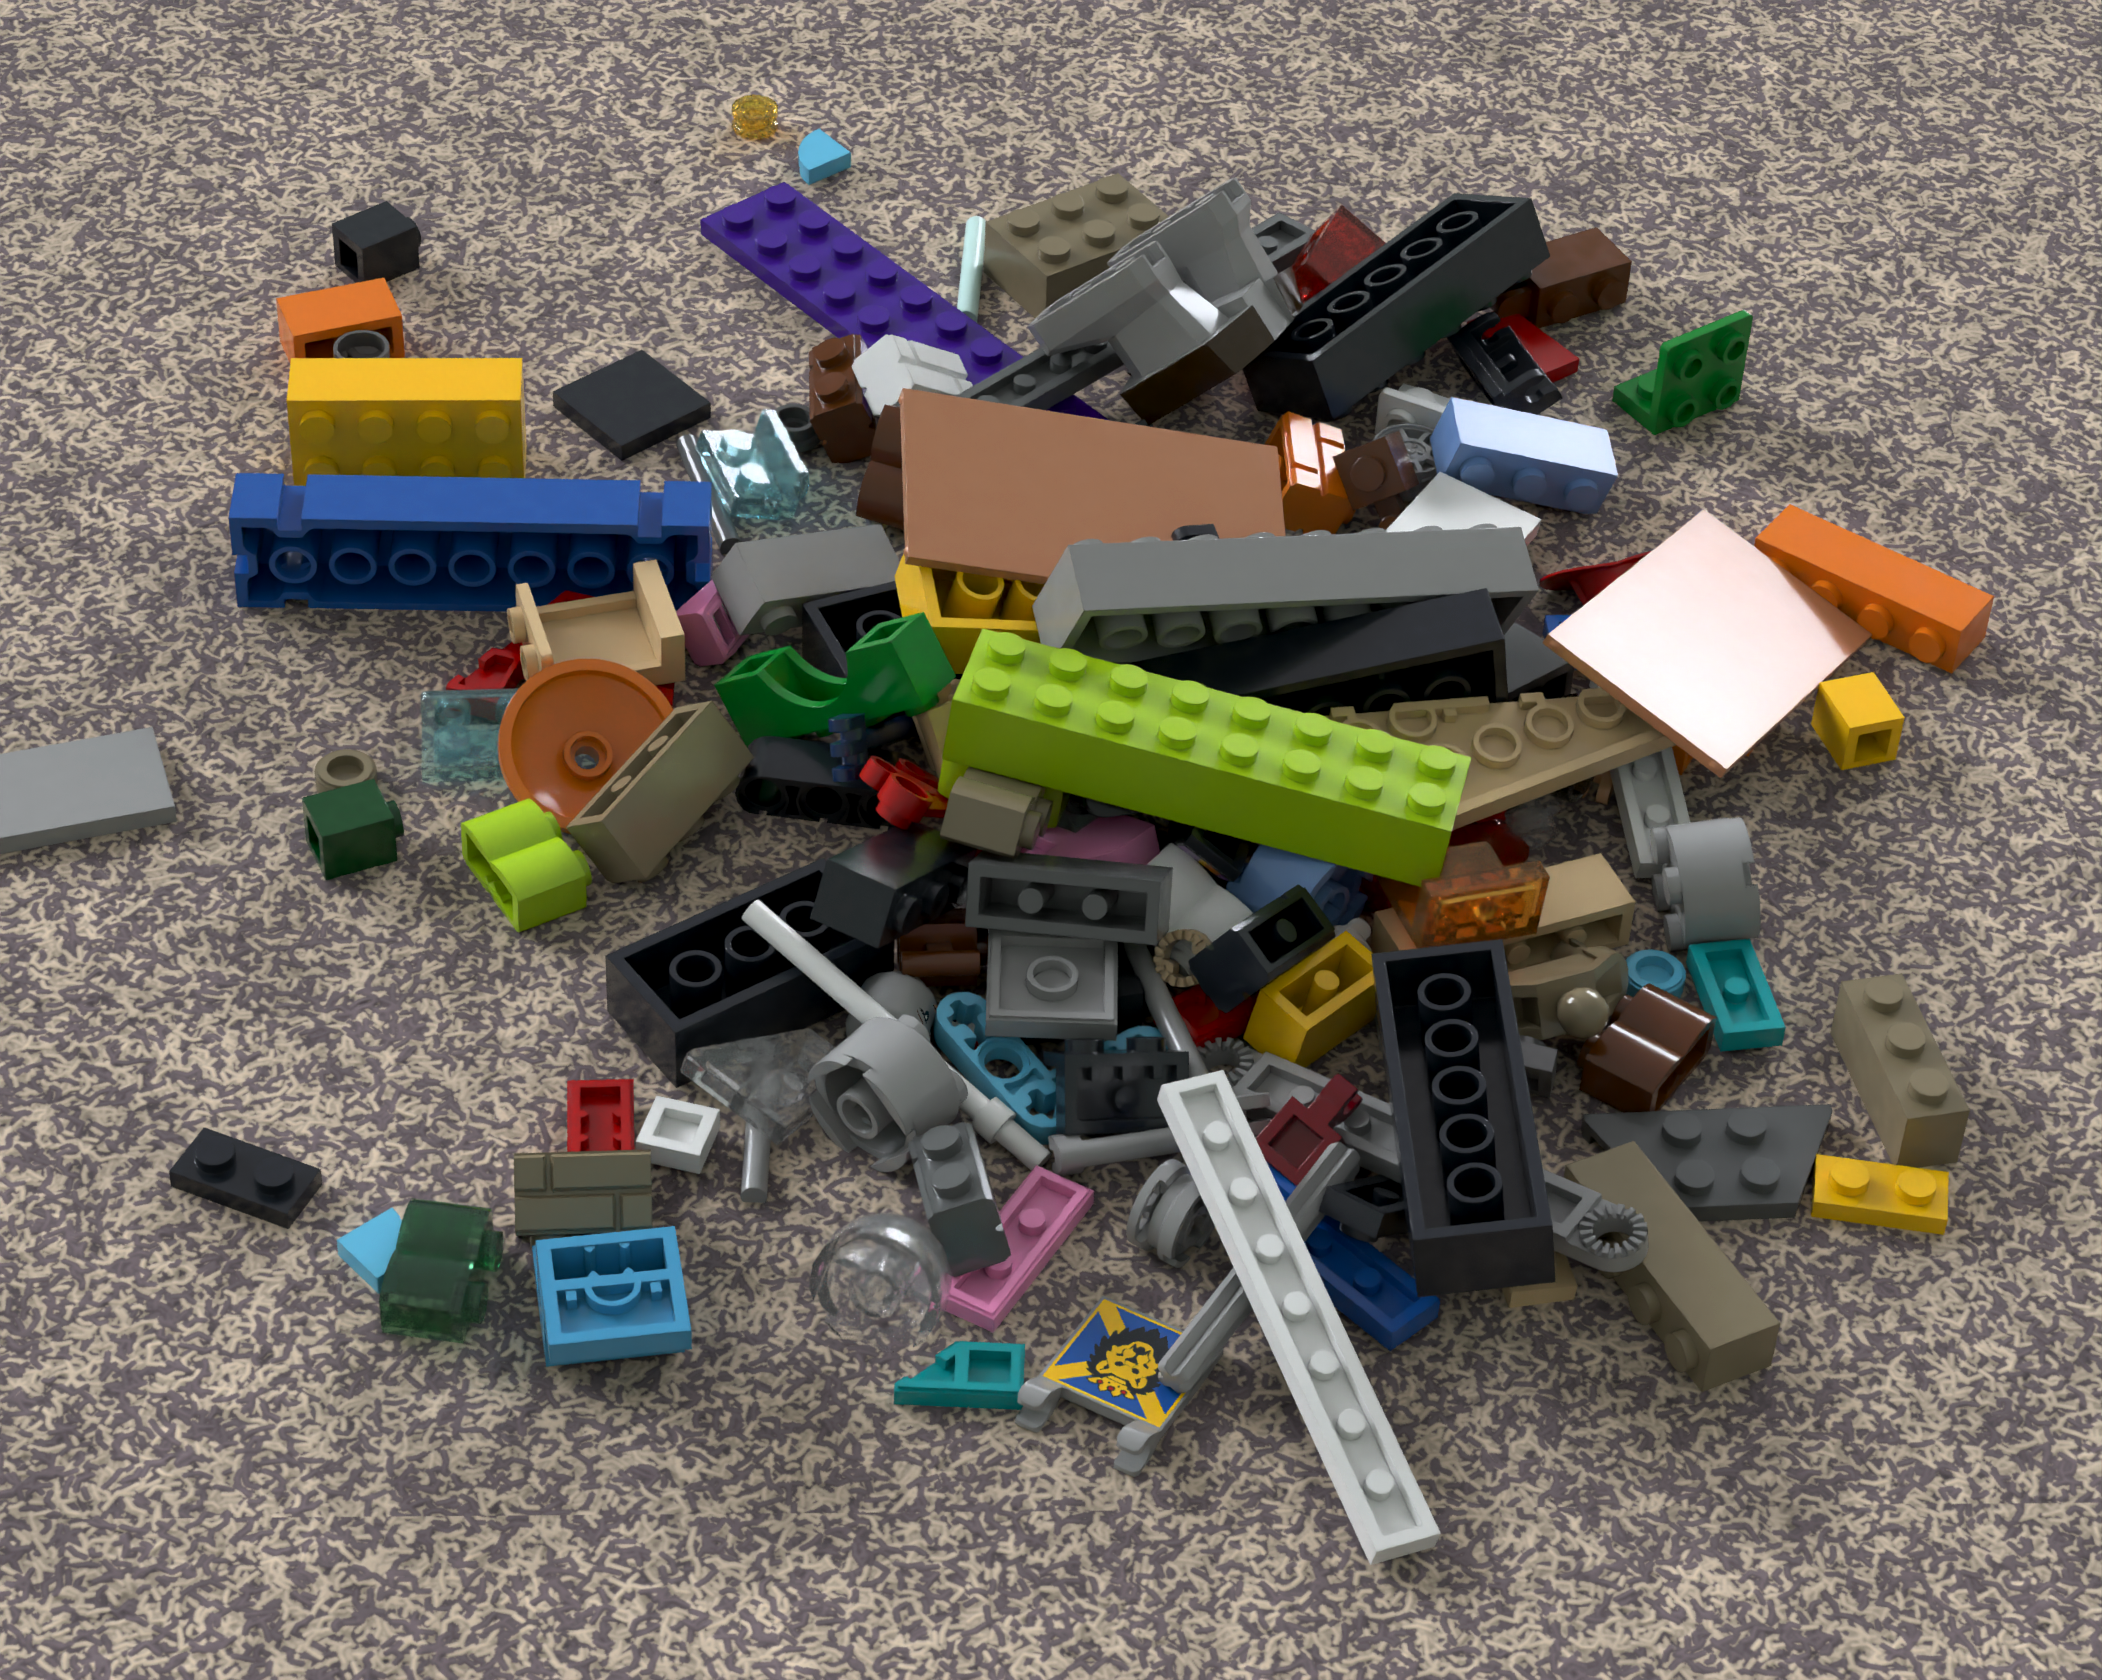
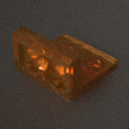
[1374,841,1550,949]

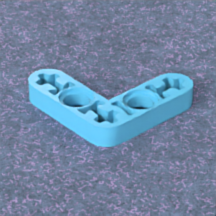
[933,992,1168,1145]

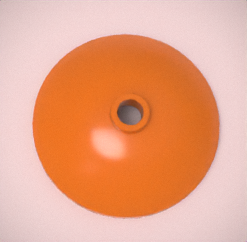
[498,659,673,834]

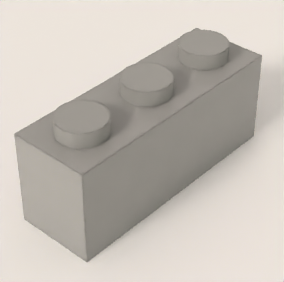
[711,524,900,636]

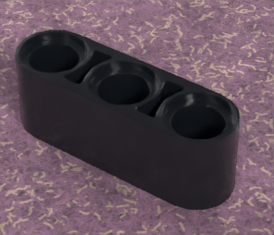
[735,736,918,830]

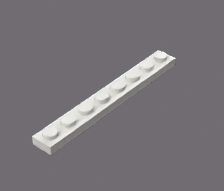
[1157,1070,1441,1565]

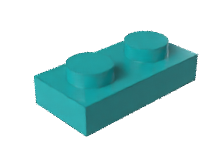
[1686,939,1786,1052]

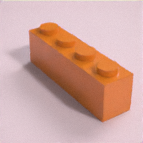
[1754,504,1994,674]

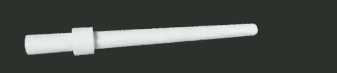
[742,899,1052,1171]

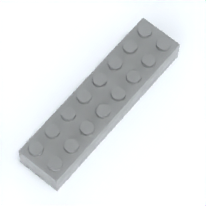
[1032,523,1539,665]

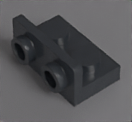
[1044,1037,1189,1135]

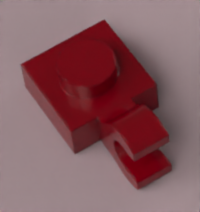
[1255,1073,1363,1186]

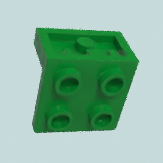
[1612,310,1753,435]

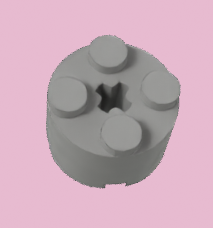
[1650,817,1761,952]
[807,1015,968,1172]

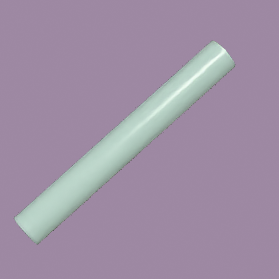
[957,216,986,323]

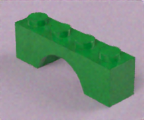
[714,612,956,748]

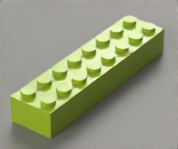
[942,628,1472,891]

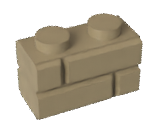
[514,1149,653,1249]

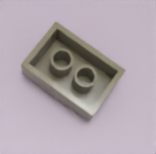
[984,173,1169,318]

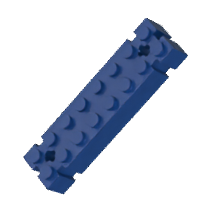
[228,473,713,612]

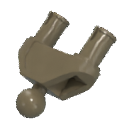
[1508,938,1628,1040]

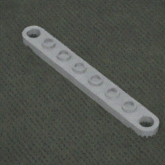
[1197,1037,1649,1272]

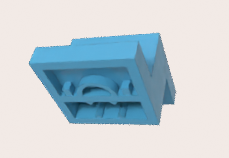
[532,1226,692,1367]

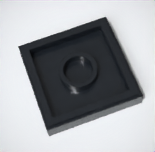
[553,350,711,461]

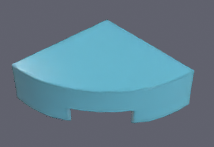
[798,129,851,185]
[337,1208,406,1294]

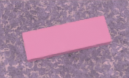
[934,1165,1094,1333]

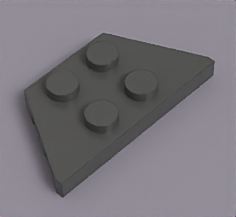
[1581,1104,1832,1222]

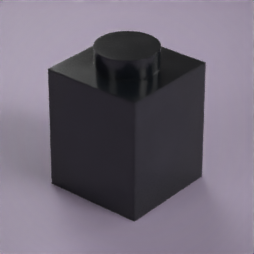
[332,201,422,283]

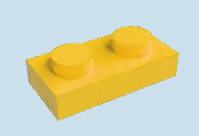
[1811,1154,1949,1235]

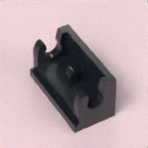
[1447,312,1563,415]

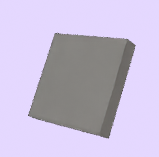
[985,929,1118,1041]

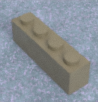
[1564,1141,1780,1392]

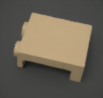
[507,560,686,686]

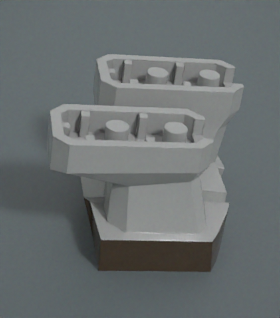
[1027,177,1303,426]

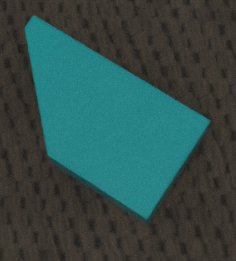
[894,1341,1025,1410]

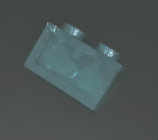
[695,409,809,520]
[421,688,519,783]

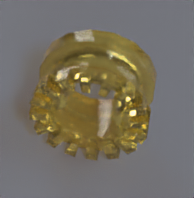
[732,95,778,140]

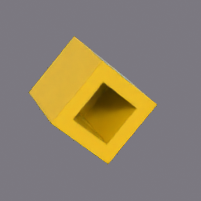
[1811,672,1905,770]

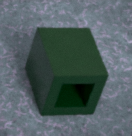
[302,779,404,880]

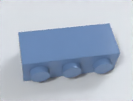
[1430,397,1618,514]

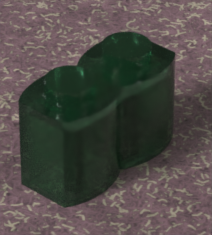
[379,1198,504,1343]

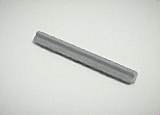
[1158,1142,1360,1393]

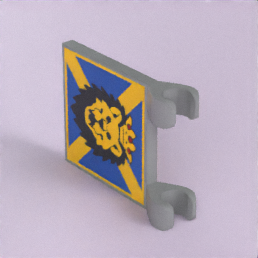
[1015,1296,1224,1477]

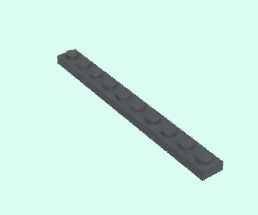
[956,212,1321,410]

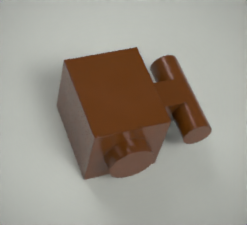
[1333,431,1419,530]
[897,908,989,987]

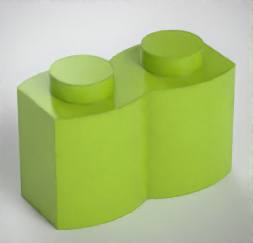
[461,798,592,932]

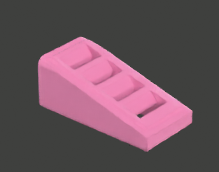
[676,580,749,666]

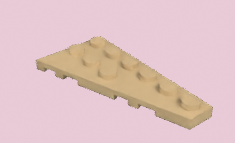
[1296,688,1676,830]

